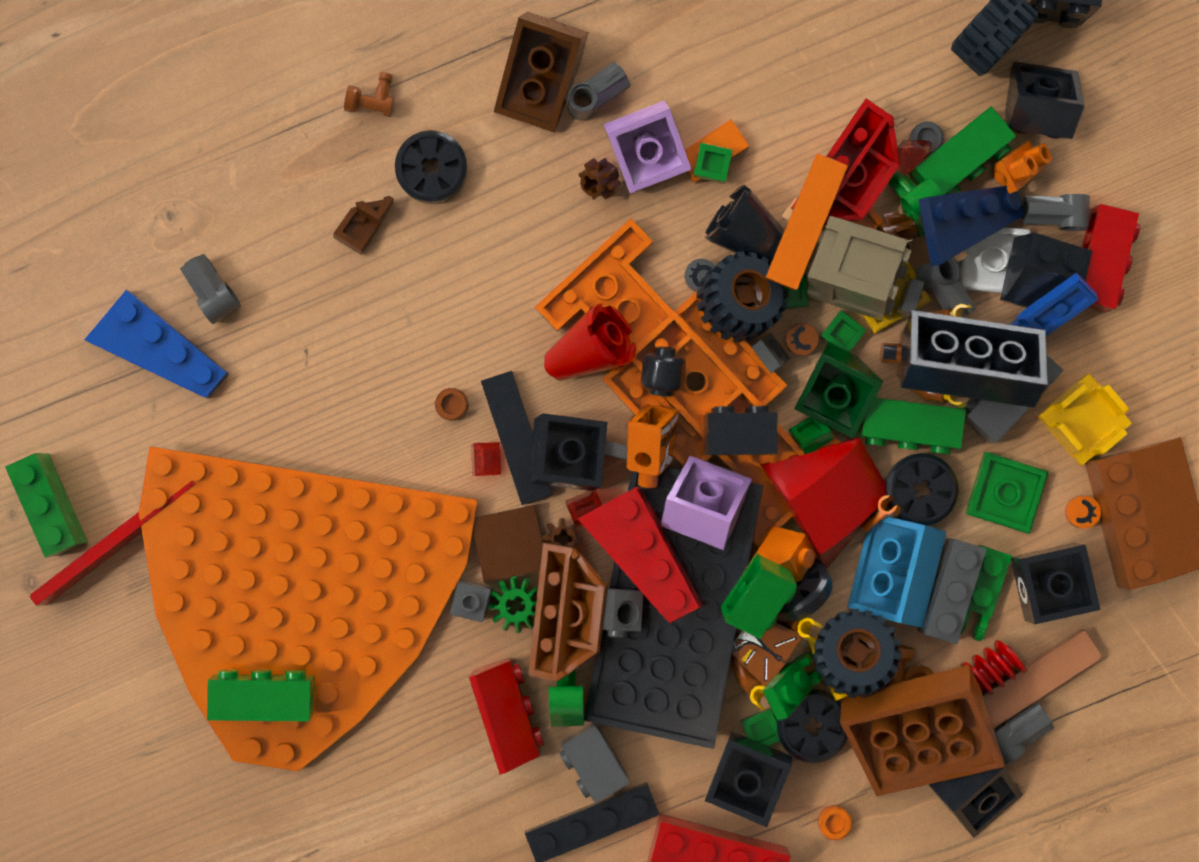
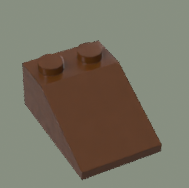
[494,12,589,133]

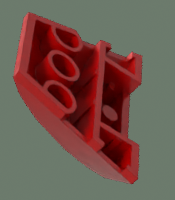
[760,437,887,569]

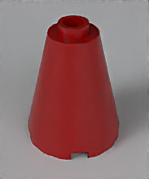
[544,303,636,381]

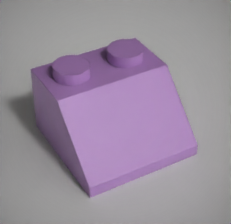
[603,101,691,193]
[661,456,752,550]

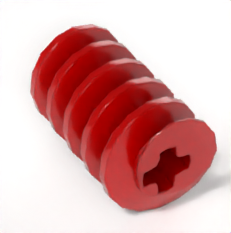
[961,640,1027,695]

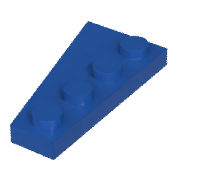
[84,290,229,399]

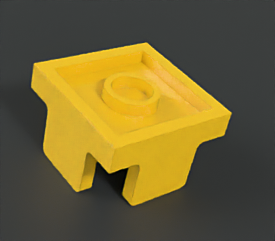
[1037,373,1132,466]

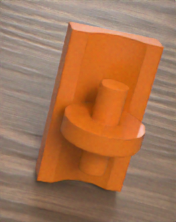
[993,141,1052,194]

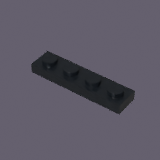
[525,782,659,862]

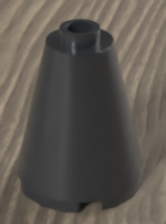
[705,185,784,265]

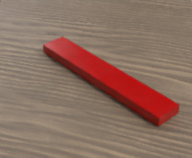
[29,481,196,606]

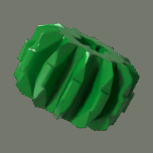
[488,576,538,633]

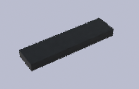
[481,371,553,505]

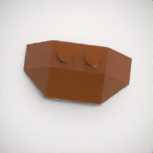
[528,543,607,681]

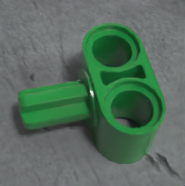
[888,171,943,238]
[549,670,584,727]

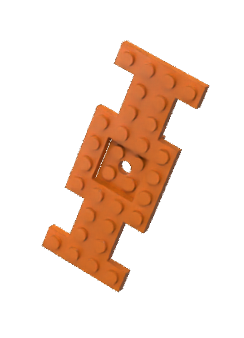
[535,218,840,547]

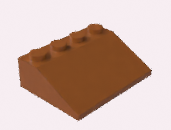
[1085,437,1199,590]
[840,665,1005,796]

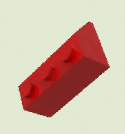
[469,657,545,775]

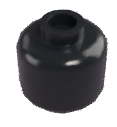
[641,346,686,397]

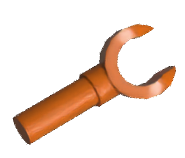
[862,495,901,532]

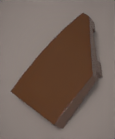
[333,196,394,255]

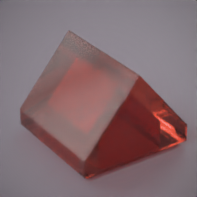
[897,139,933,175]
[471,442,501,476]
[565,490,602,527]

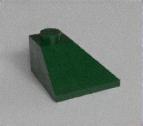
[794,342,883,438]

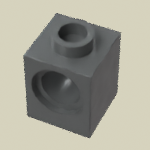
[450,579,493,622]
[602,588,643,637]

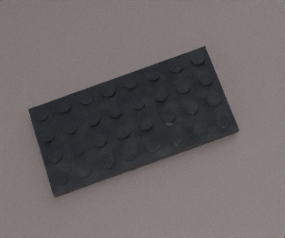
[584,467,764,749]

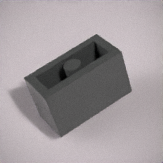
[559,722,630,804]

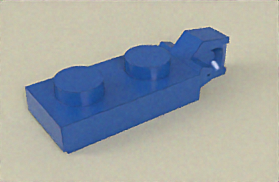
[1010,273,1098,336]

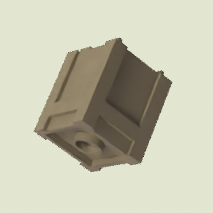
[807,216,912,321]

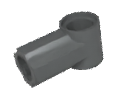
[568,62,631,121]
[1021,194,1090,231]
[180,254,241,324]
[916,258,976,318]
[994,703,1054,764]

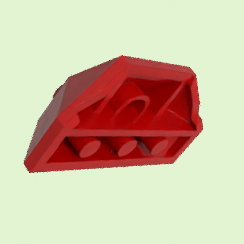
[791,98,900,226]

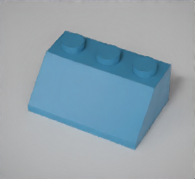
[847,513,946,628]

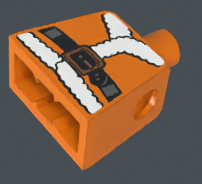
[627,404,679,488]

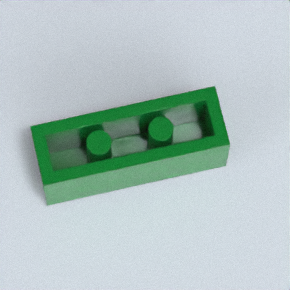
[909,106,1016,195]
[857,398,966,455]
[5,453,88,558]
[207,669,315,721]

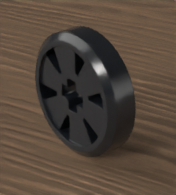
[395,130,468,204]
[885,453,959,525]
[777,558,833,622]
[776,688,848,763]

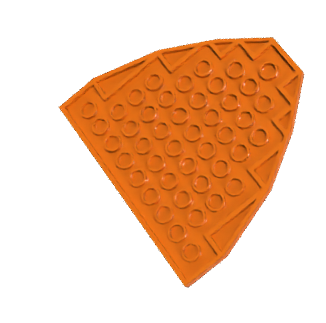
[139,446,478,771]

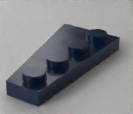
[918,185,1024,266]

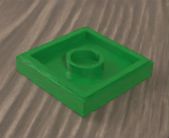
[965,452,1049,534]

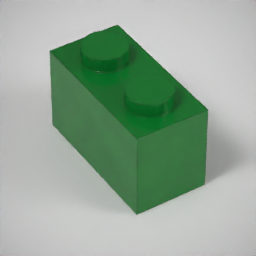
[721,553,797,639]

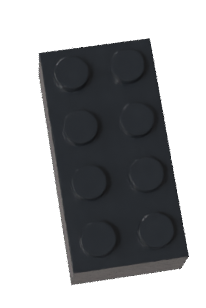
[901,310,1047,408]

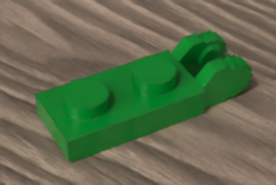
[960,544,1012,642]
[762,651,823,721]

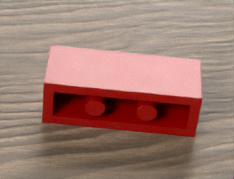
[1082,204,1140,312]

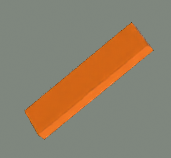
[765,153,848,291]

